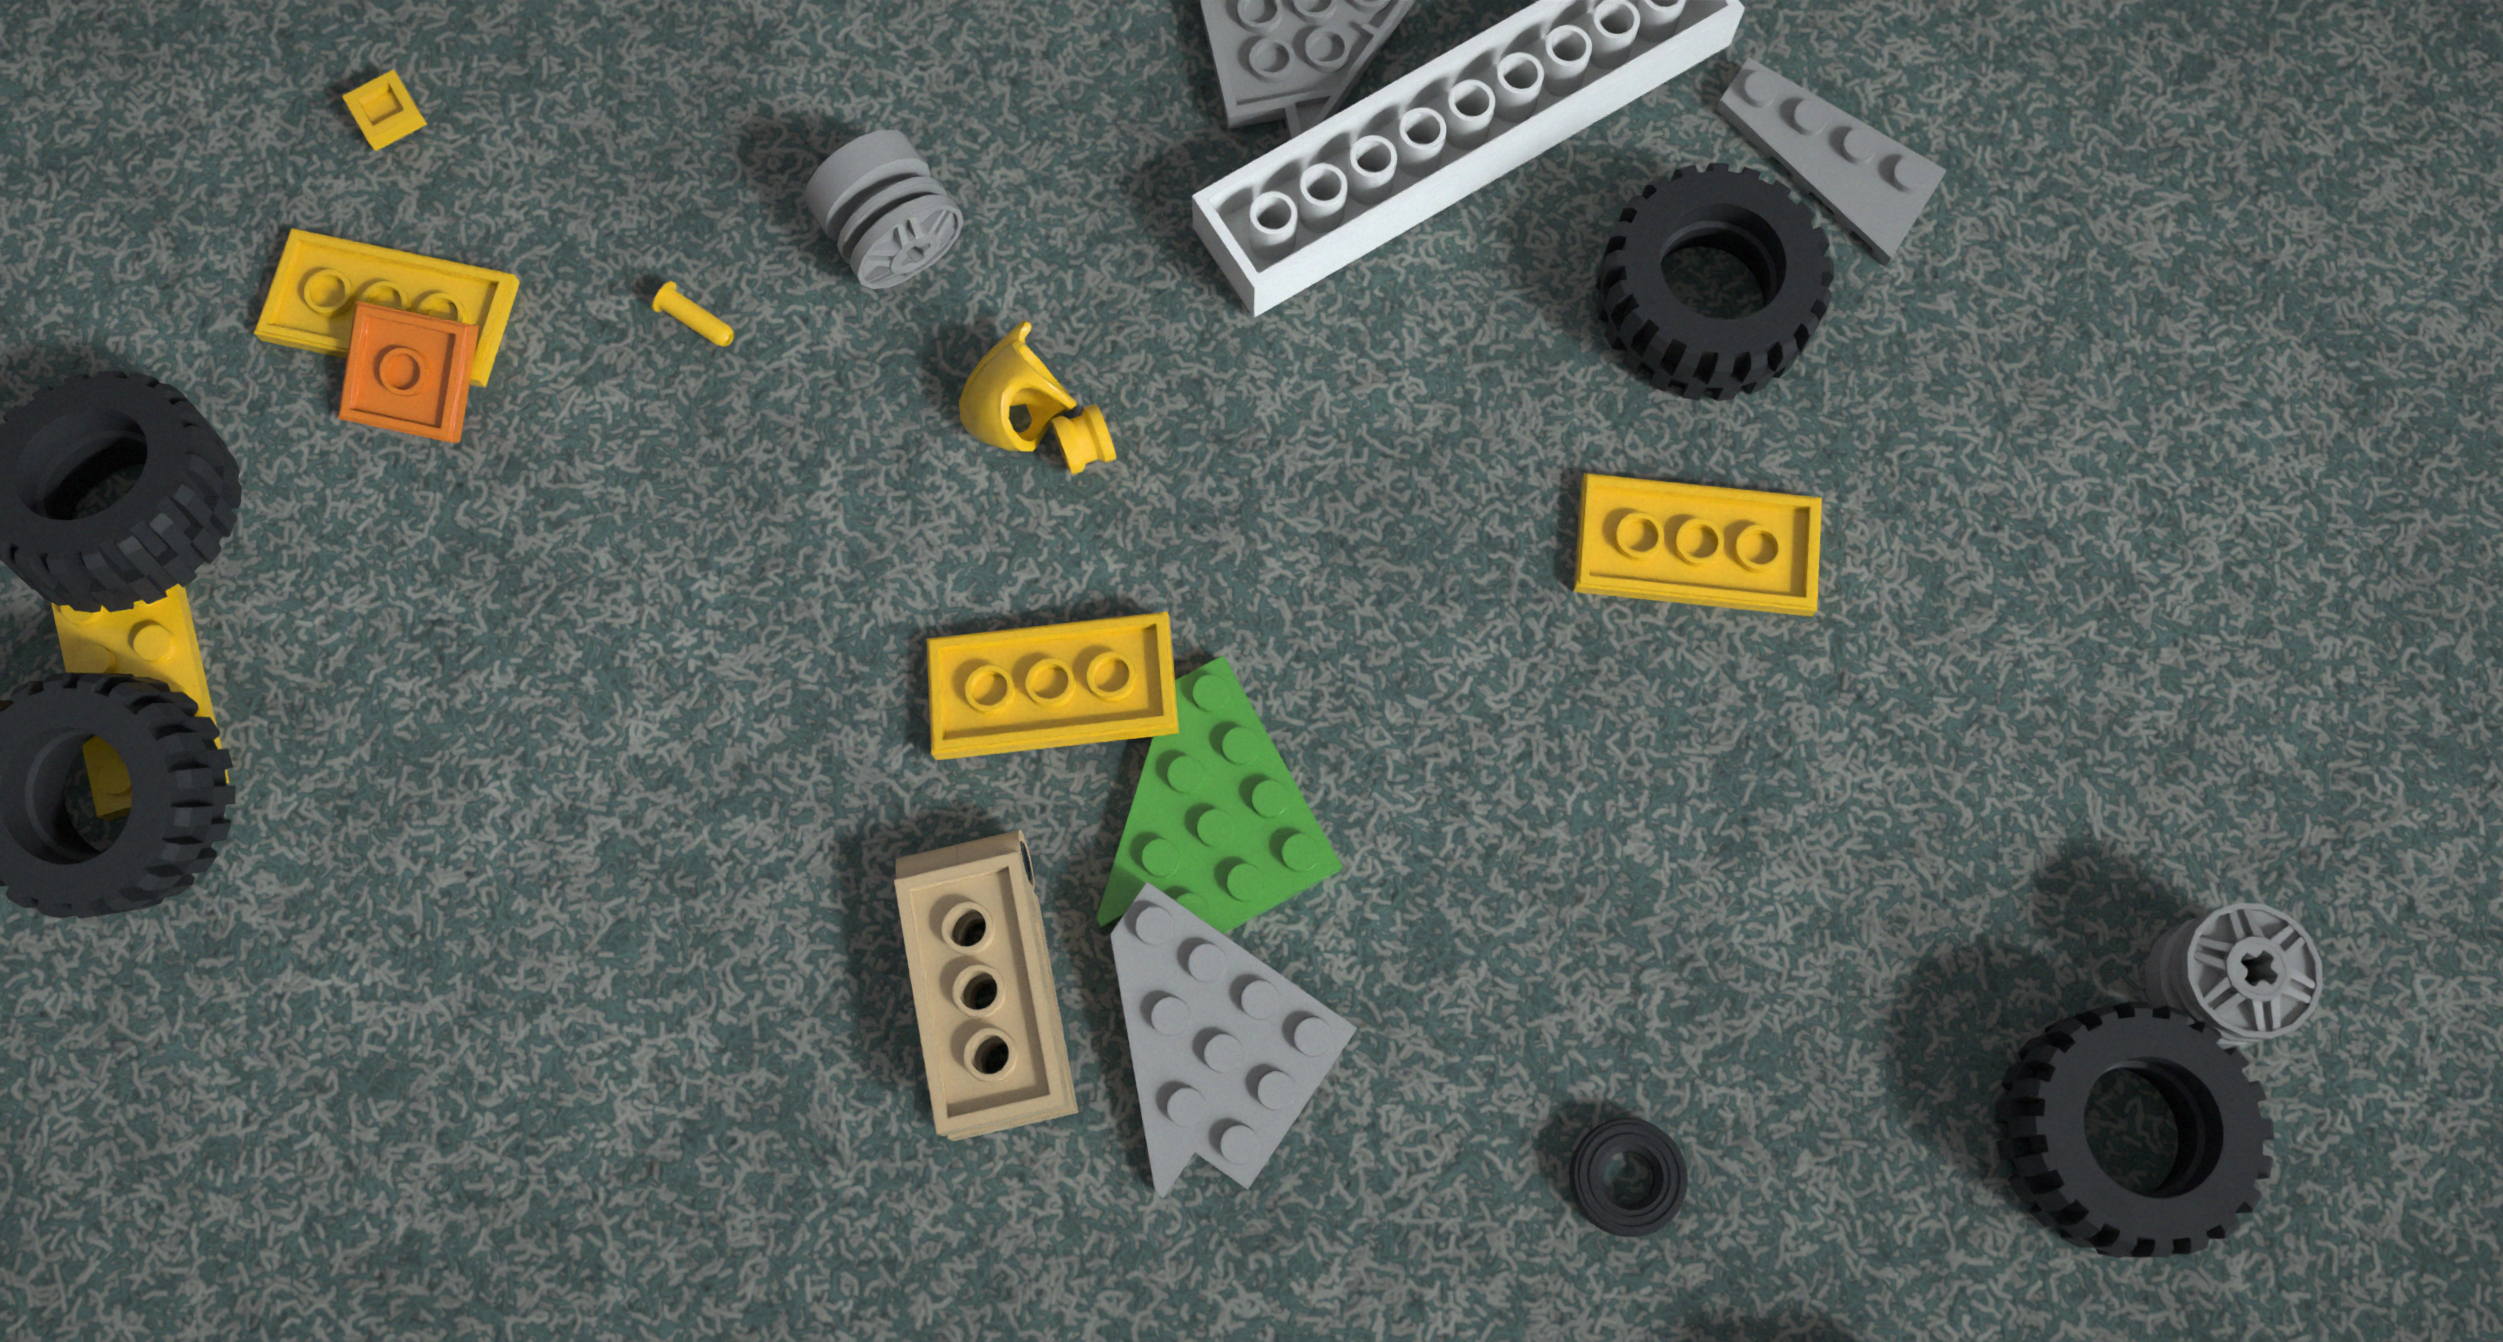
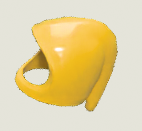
[959,320,1077,452]

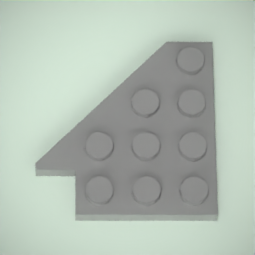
[1198,0,1416,141]
[1110,882,1357,1198]

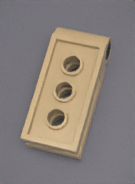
[894,830,1078,1141]

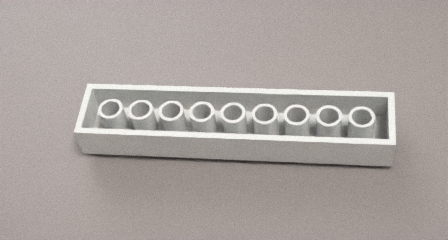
[1192,0,1745,318]

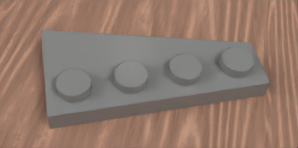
[1716,57,1947,267]

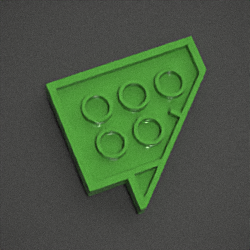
[1096,655,1343,935]

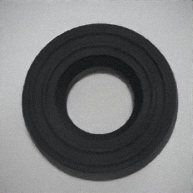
[1569,1118,1688,1237]

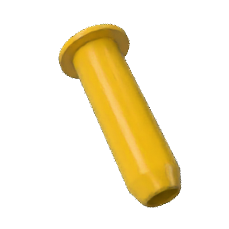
[652,281,735,347]

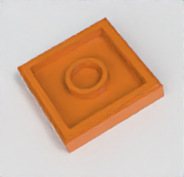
[337,301,479,443]

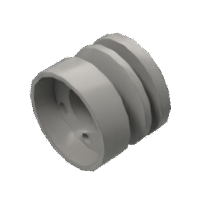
[804,130,964,289]
[2145,902,2323,1049]

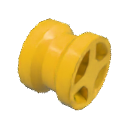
[1051,403,1116,475]

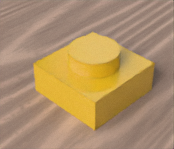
[342,69,427,151]

